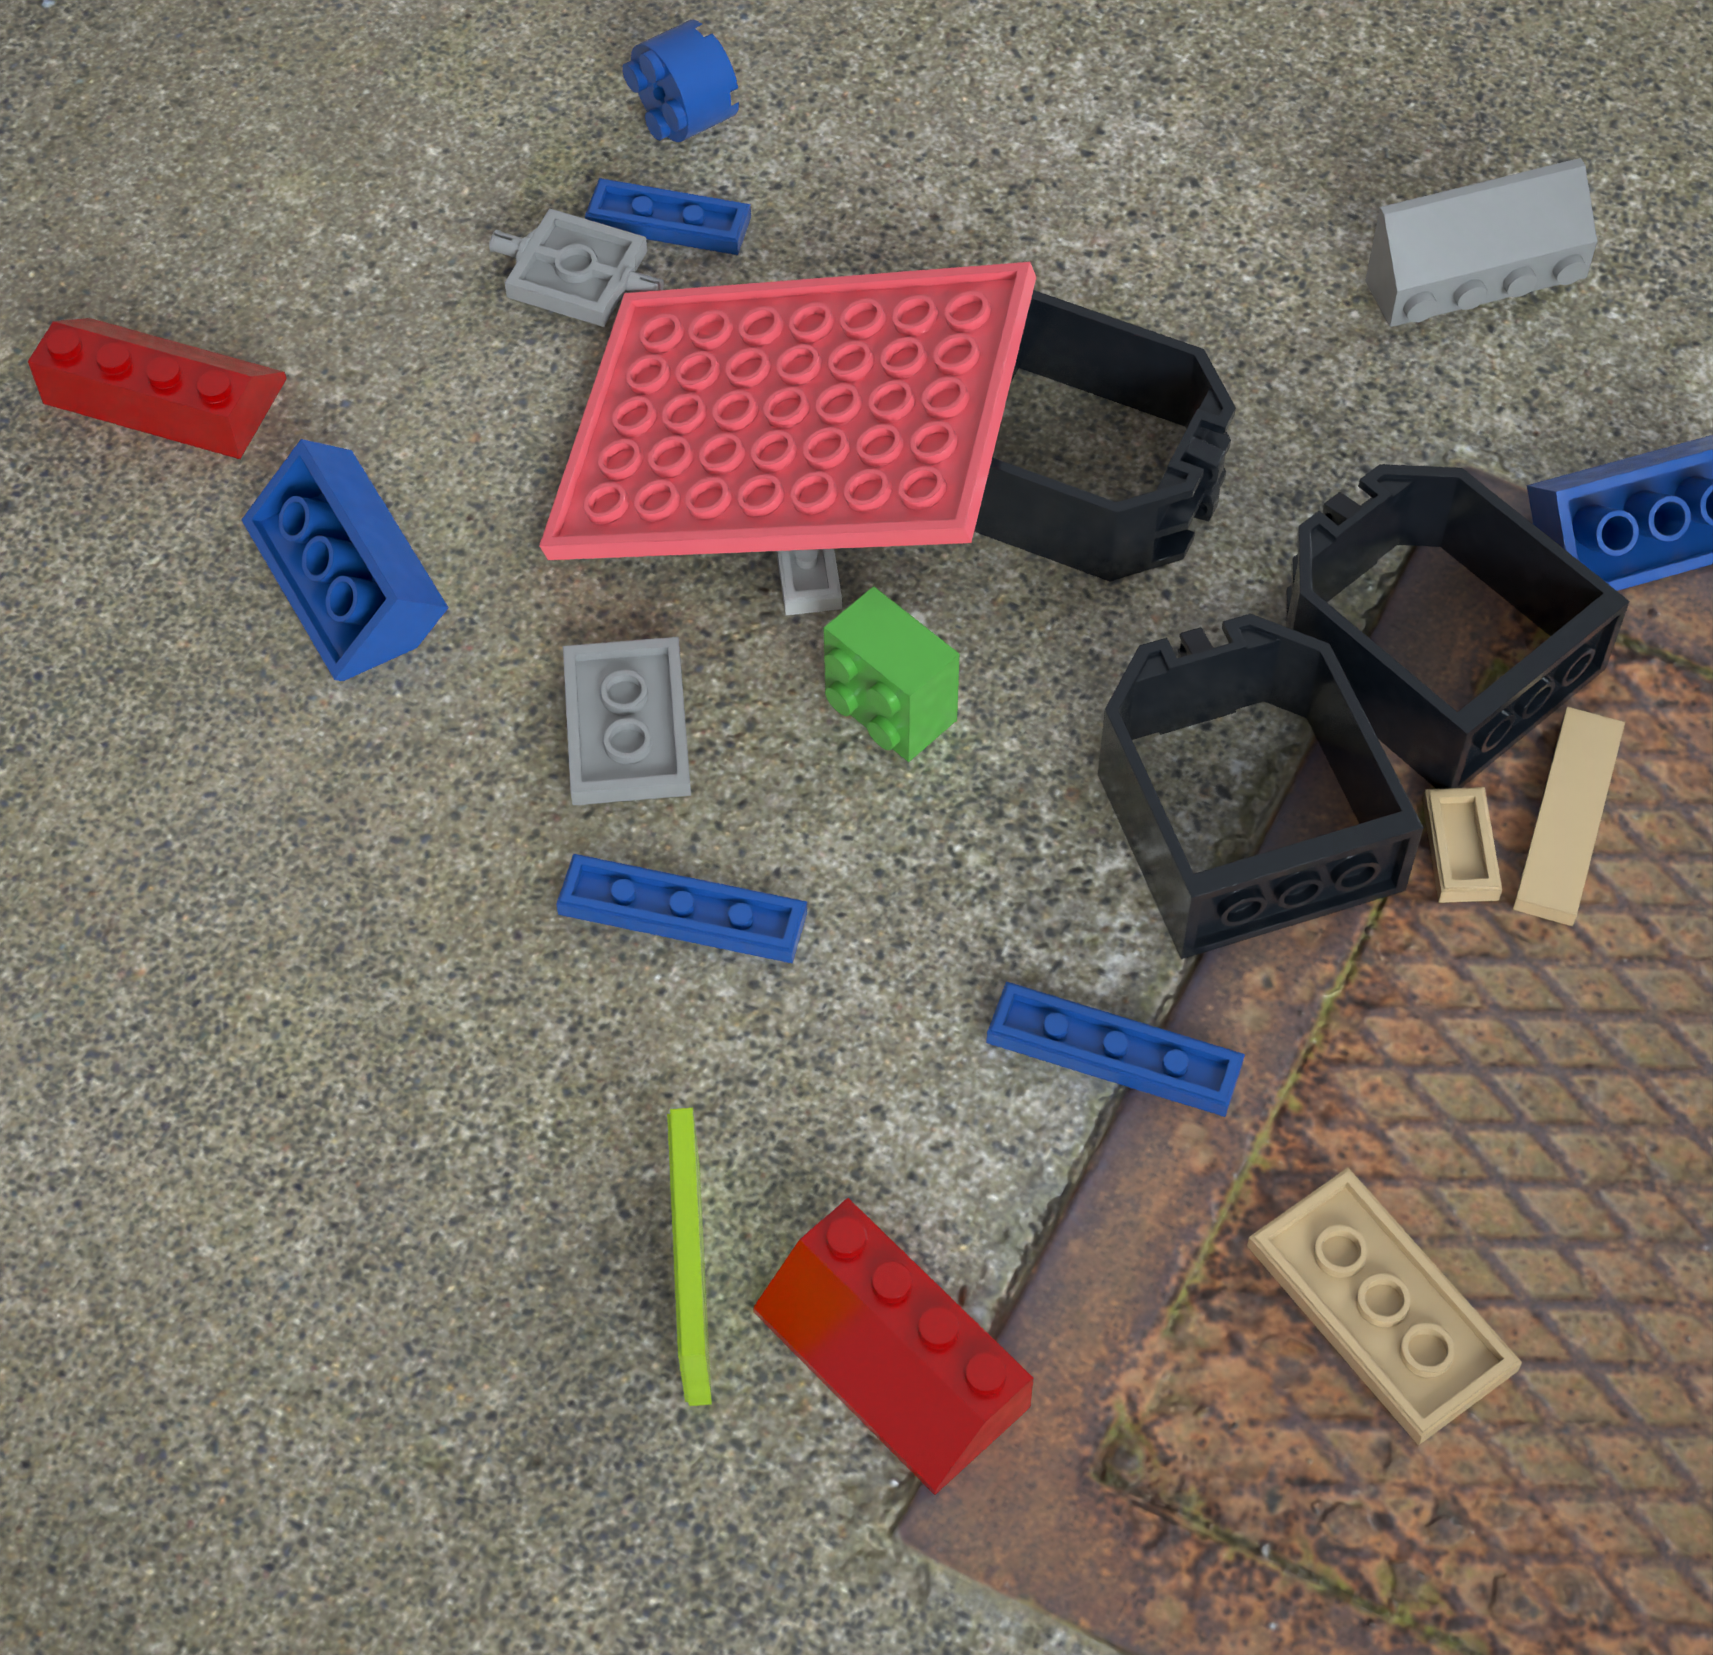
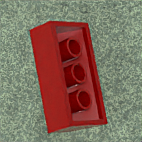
[28,318,287,459]
[753,1198,1034,1495]

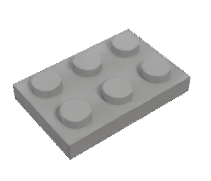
[563,637,691,805]

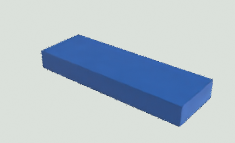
[585,178,751,255]

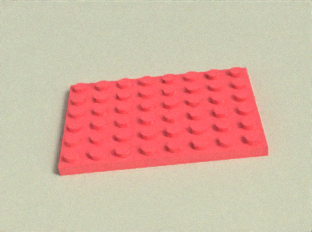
[539,262,1036,560]

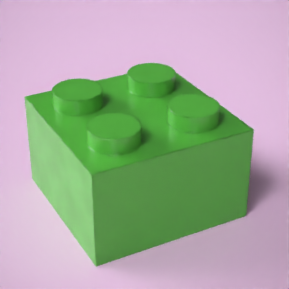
[823,586,960,762]

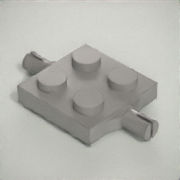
[489,208,664,327]

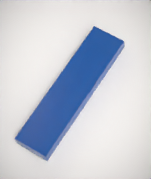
[556,853,807,964]
[986,981,1245,1117]

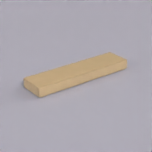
[1513,707,1625,926]

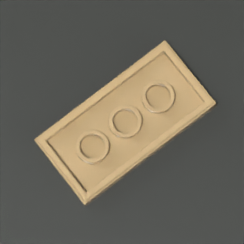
[1247,1168,1522,1446]

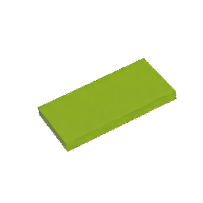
[667,1107,712,1406]

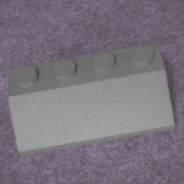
[1365,158,1597,327]

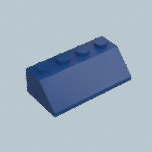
[1526,435,1713,591]
[241,439,449,681]

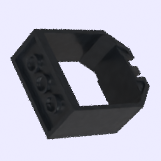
[974,290,1236,582]
[1286,464,1630,789]
[1098,613,1424,959]

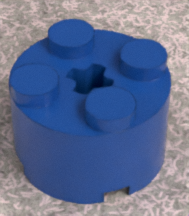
[622,19,739,142]

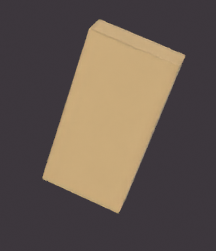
[1422,787,1502,903]

